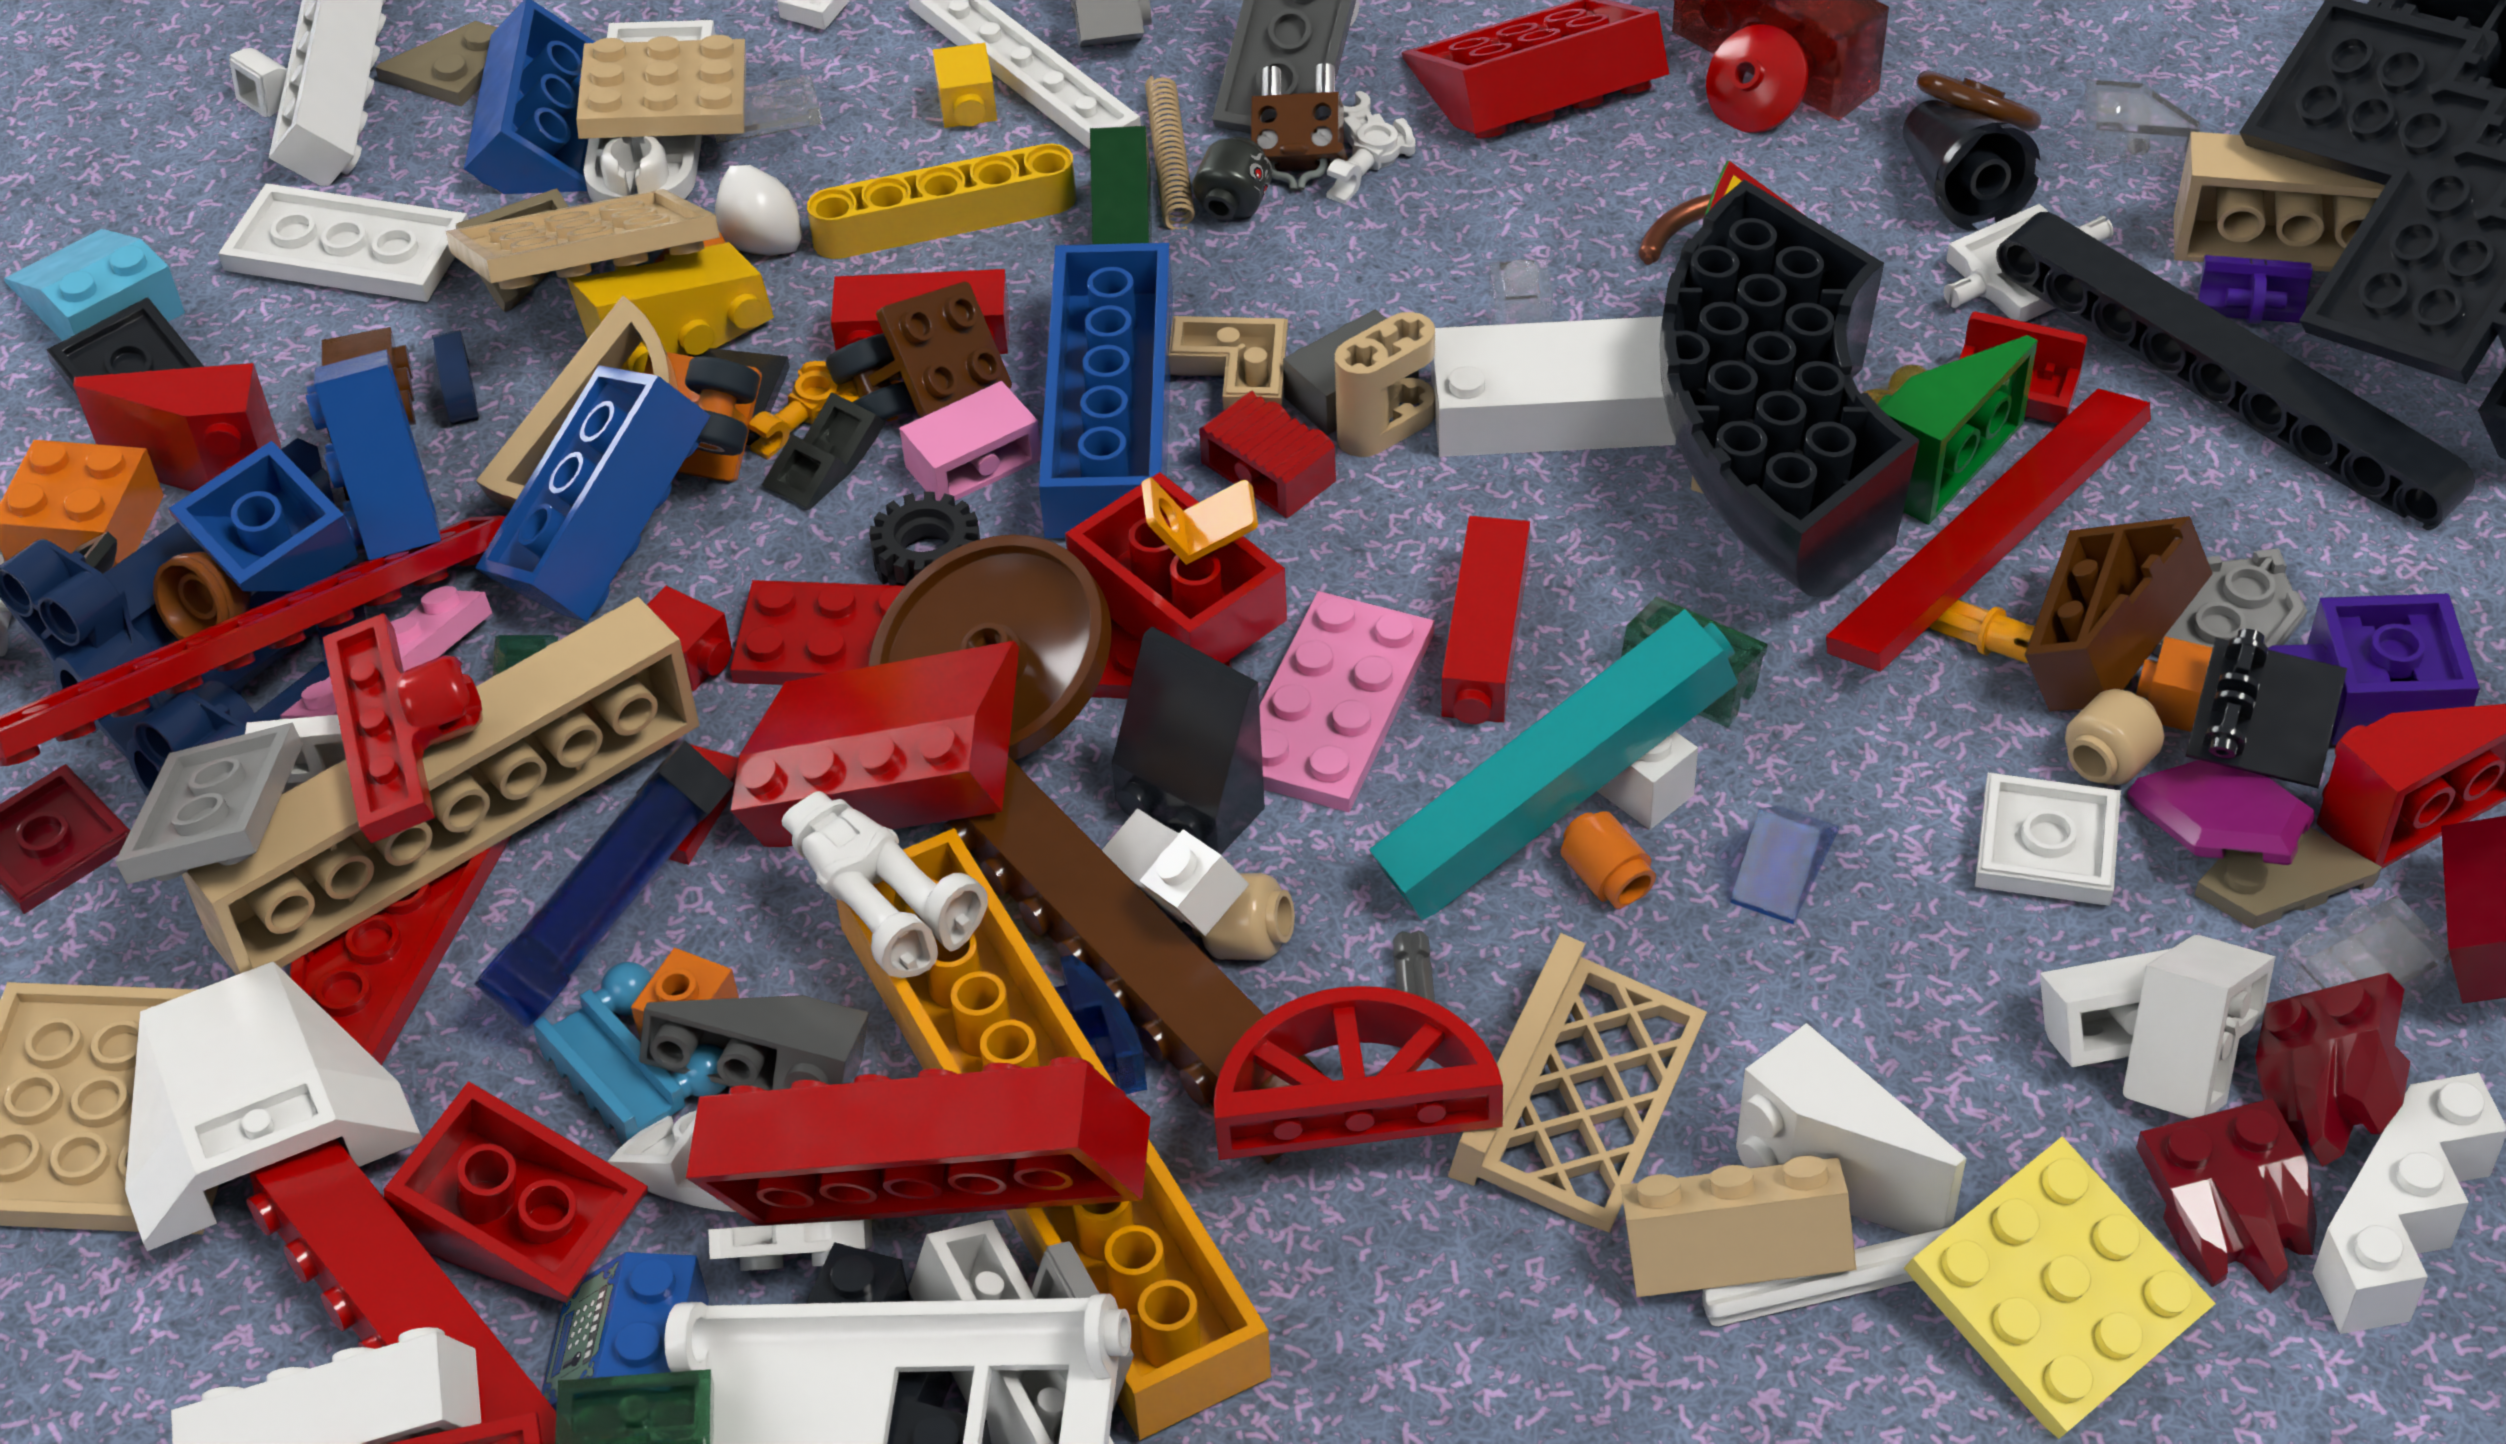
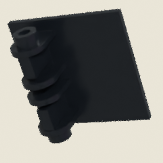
[2185,629,2347,789]

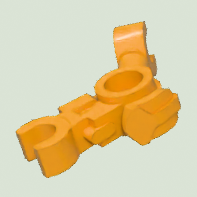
[749,361,902,460]

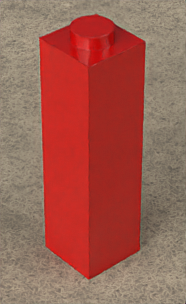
[1441,516,1530,724]

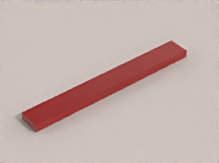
[1826,388,2151,672]

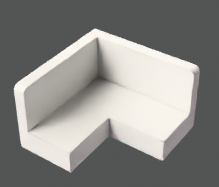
[2123,935,2276,1118]

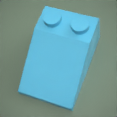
[4,229,185,341]

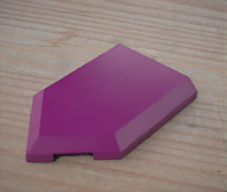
[2127,760,2314,865]

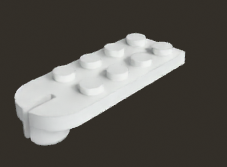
[584,20,716,202]

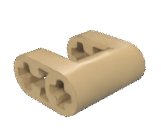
[1335,312,1435,457]

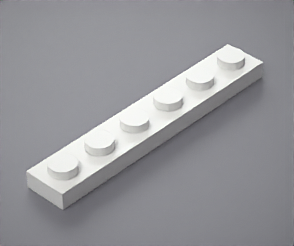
[909,0,1141,149]

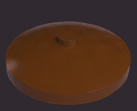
[869,534,1112,761]

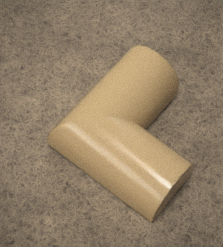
[1168,316,1288,410]

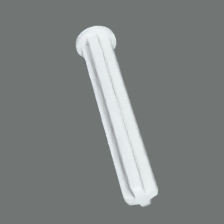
[1702,1227,1950,1327]

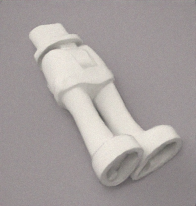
[782,791,988,978]

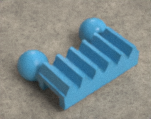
[532,962,727,1145]

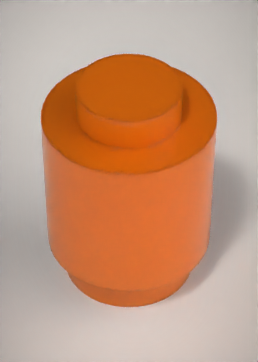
[1560,811,1656,909]

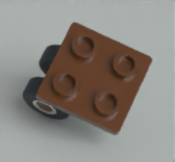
[826,282,1012,422]

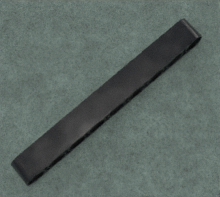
[1996,212,2475,530]

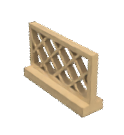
[1448,933,1707,1233]

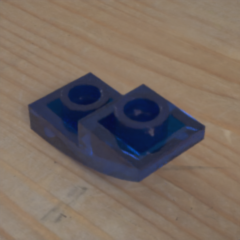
[1054,955,1147,1095]

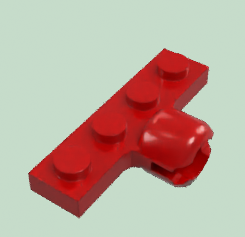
[323,613,483,843]

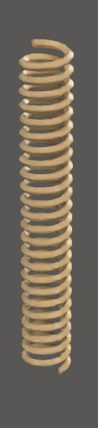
[1145,76,1195,230]

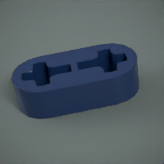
[432,330,480,423]

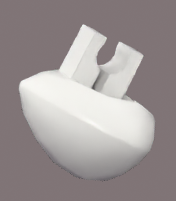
[715,165,803,256]

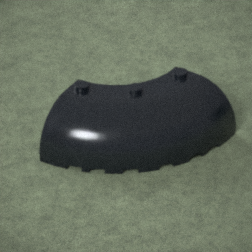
[1659,179,1919,597]

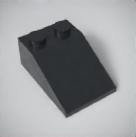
[1112,626,1265,855]

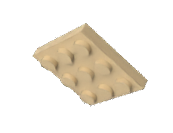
[576,35,746,139]

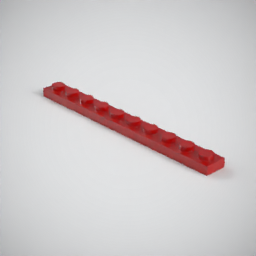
[0,515,507,766]

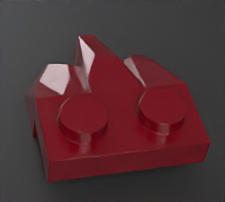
[2255,972,2410,1167]
[2136,1098,2317,1294]

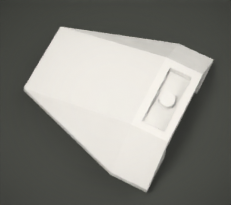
[125,961,422,1251]

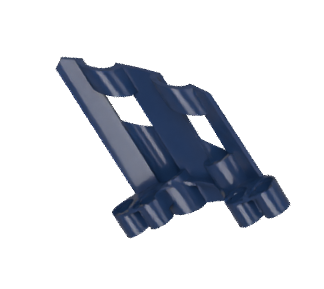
[0,438,366,797]

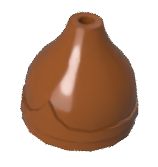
[153,552,252,640]

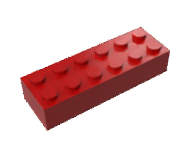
[686,1057,1151,1226]

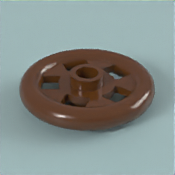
[1916,70,2042,132]

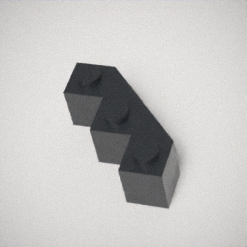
[806,1242,992,1444]

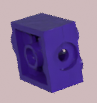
[2268,593,2480,745]

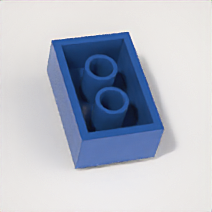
[306,349,441,561]

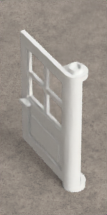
[664,1293,1131,1444]

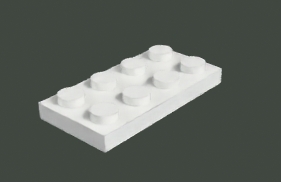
[218,183,468,302]

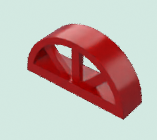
[1214,986,1503,1160]

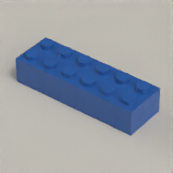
[1039,243,1173,538]

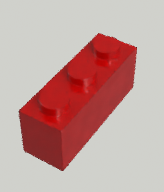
[831,269,1010,354]

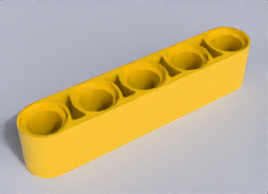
[807,143,1077,259]

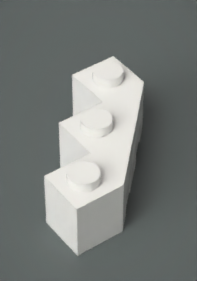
[2312,1072,2506,1334]

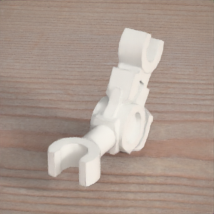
[1327,91,1415,204]

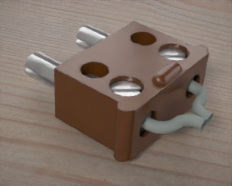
[1251,63,1348,191]

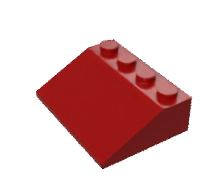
[1401,0,1669,138]
[731,641,1019,847]

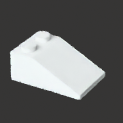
[1736,1023,1966,1235]

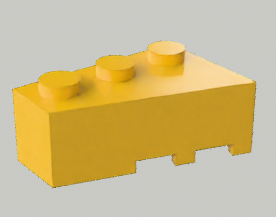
[566,242,774,373]

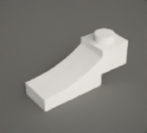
[1102,808,1249,936]

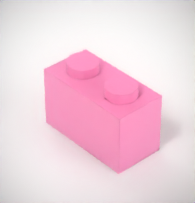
[899,381,1041,501]

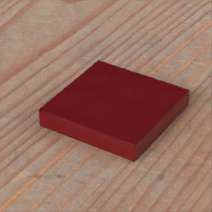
[0,764,131,914]

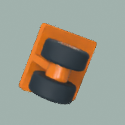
[644,352,762,482]

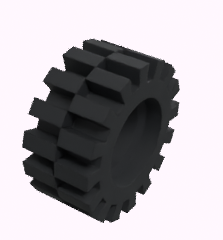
[869,491,980,586]

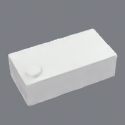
[1431,316,1676,457]

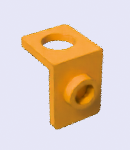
[1142,477,1258,565]

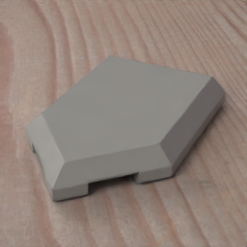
[2152,548,2307,656]

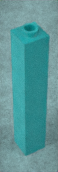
[1369,609,1738,920]

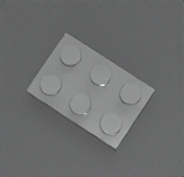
[115,722,303,884]

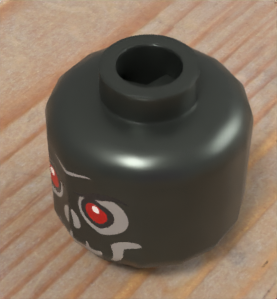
[1192,137,1273,220]

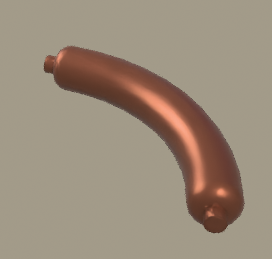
[1638,193,1712,265]

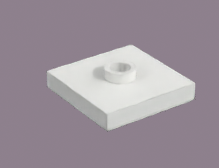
[1975,773,2121,906]

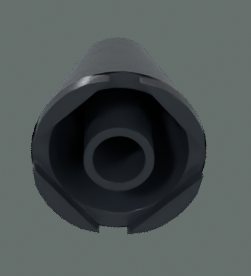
[1903,100,2040,231]

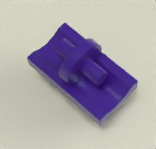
[2197,255,2313,325]

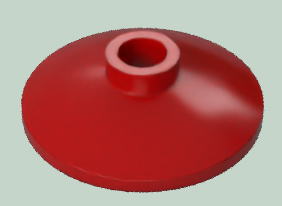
[1706,24,1809,133]

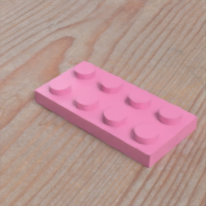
[1259,591,1435,812]

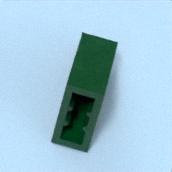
[1090,126,1152,244]

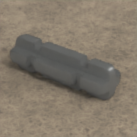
[1393,930,1435,1002]

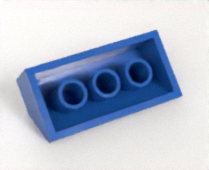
[464,0,596,194]
[475,365,711,622]

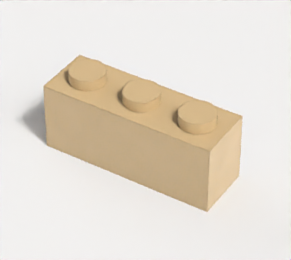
[1621,1156,1857,1297]

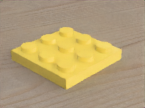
[1904,1136,2216,1439]

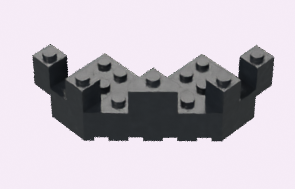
[2239,0,2506,460]

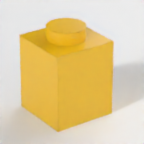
[932,42,997,128]

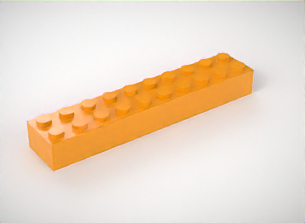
[836,828,1271,1441]

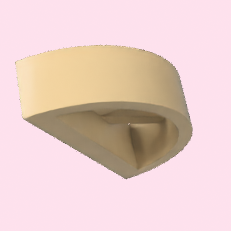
[476,296,678,510]

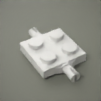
[1944,204,2113,322]

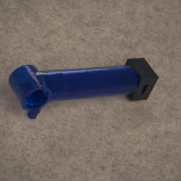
[474,741,734,1029]

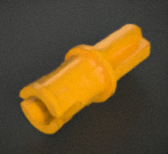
[1930,600,2035,664]

